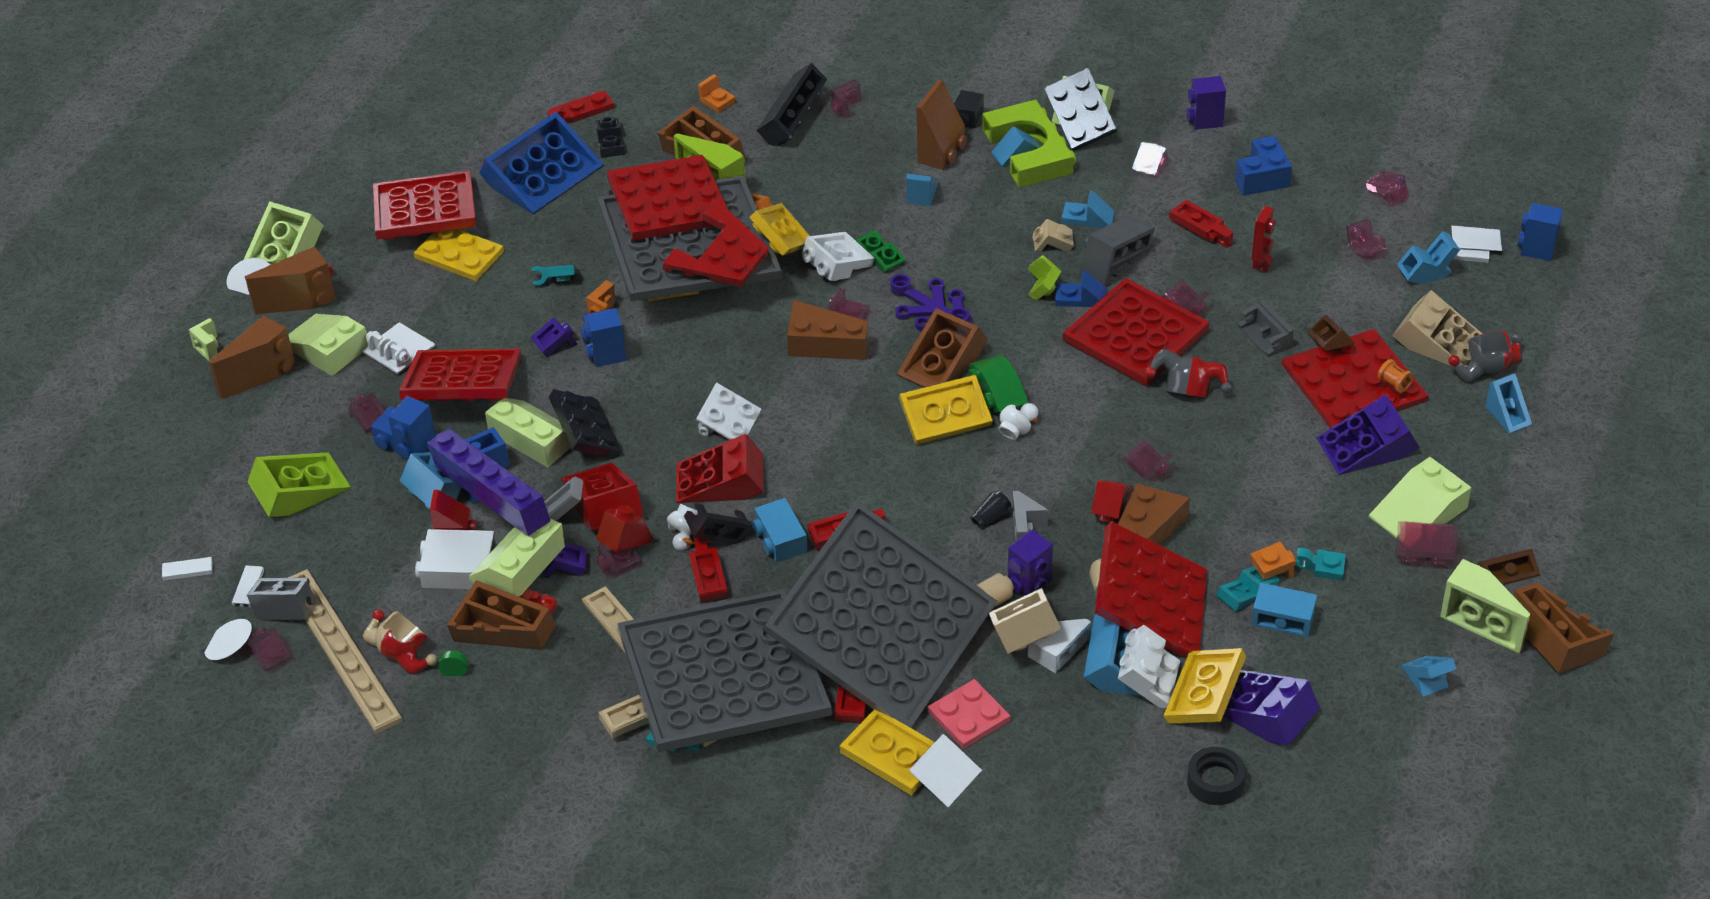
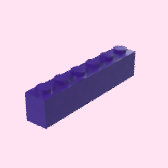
[427,429,551,536]

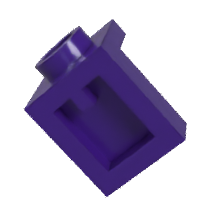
[531,317,578,357]
[544,542,586,578]

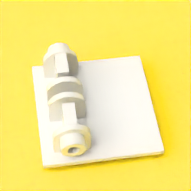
[362,322,435,374]
[696,382,761,440]

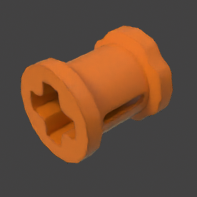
[1377,359,1414,393]

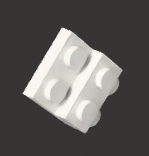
[801,232,875,281]
[1118,625,1180,708]

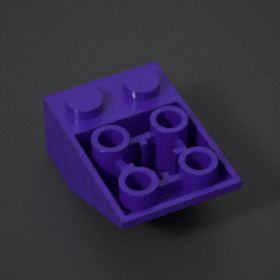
[1316,394,1420,475]
[1223,670,1320,745]

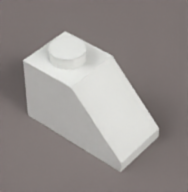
[1028,619,1091,673]

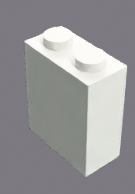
[415,529,497,589]

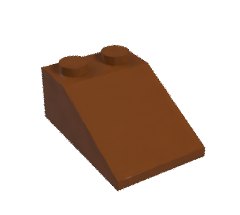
[916,79,967,170]
[245,246,336,315]
[897,308,988,388]
[208,316,295,399]

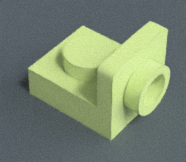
[189,318,219,361]

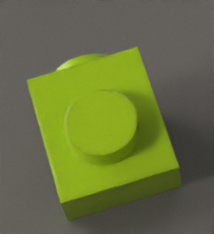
[1028,255,1062,300]

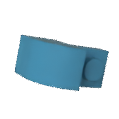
[1397,231,1460,284]

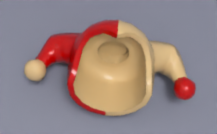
[363,610,438,675]

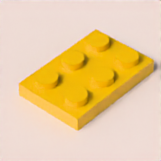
[749,203,810,256]
[414,229,504,281]
[899,375,993,445]
[1163,648,1246,724]
[840,709,935,796]

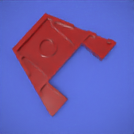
[663,199,769,287]

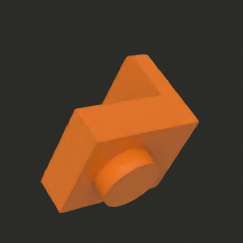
[1250,541,1296,580]

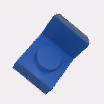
[1055,270,1107,307]

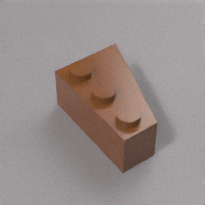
[658,105,746,159]
[787,300,869,360]
[1118,484,1190,545]
[447,580,556,649]
[1513,583,1614,673]

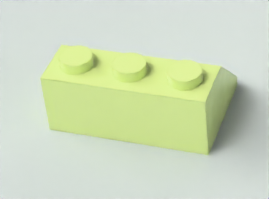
[485,398,571,467]
[469,519,565,597]

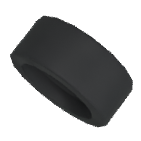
[1187,747,1246,806]

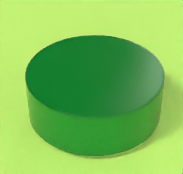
[438,651,469,677]

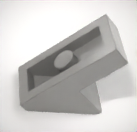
[1013,491,1048,541]

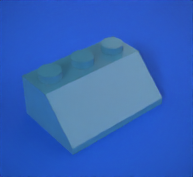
[1084,614,1142,696]

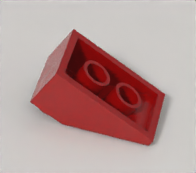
[561,462,643,531]

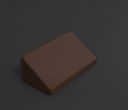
[1307,315,1354,351]
[1476,548,1541,585]

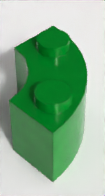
[968,355,1028,413]

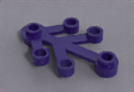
[890,274,972,331]

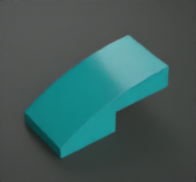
[1216,566,1280,612]

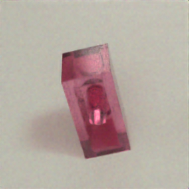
[1396,521,1458,565]

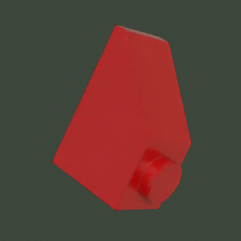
[1091,480,1132,522]
[430,490,477,530]
[596,505,653,552]

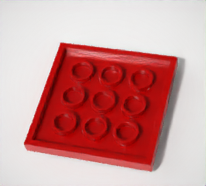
[607,155,728,241]
[373,170,477,240]
[1063,278,1209,386]
[1281,329,1429,429]
[399,348,522,402]
[1095,521,1207,658]

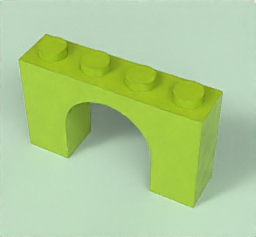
[983,100,1076,188]

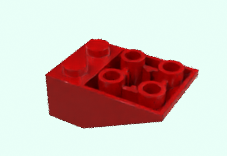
[676,434,763,503]

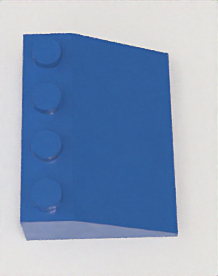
[479,112,604,214]

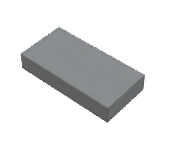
[544,476,583,521]

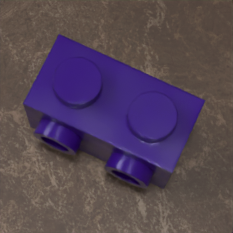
[1187,76,1226,130]
[1008,530,1053,596]

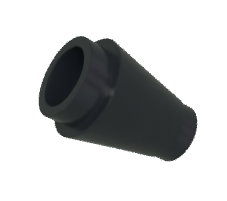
[970,491,1012,529]

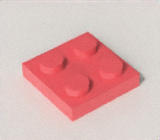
[927,679,1011,750]

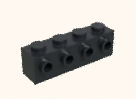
[756,63,827,146]

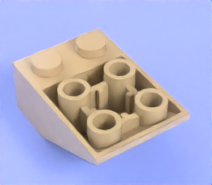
[1392,290,1482,367]
[989,588,1061,654]

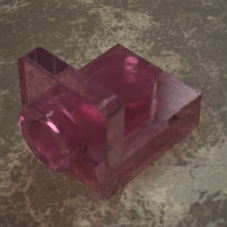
[1366,171,1409,207]
[828,288,870,320]
[348,392,385,434]
[596,544,642,579]

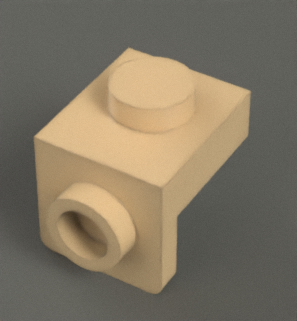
[1033,219,1074,252]

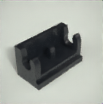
[684,503,752,544]

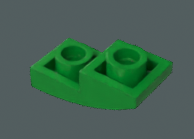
[855,230,906,273]

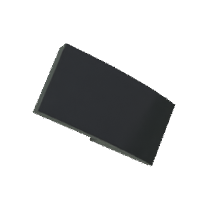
[595,116,625,158]

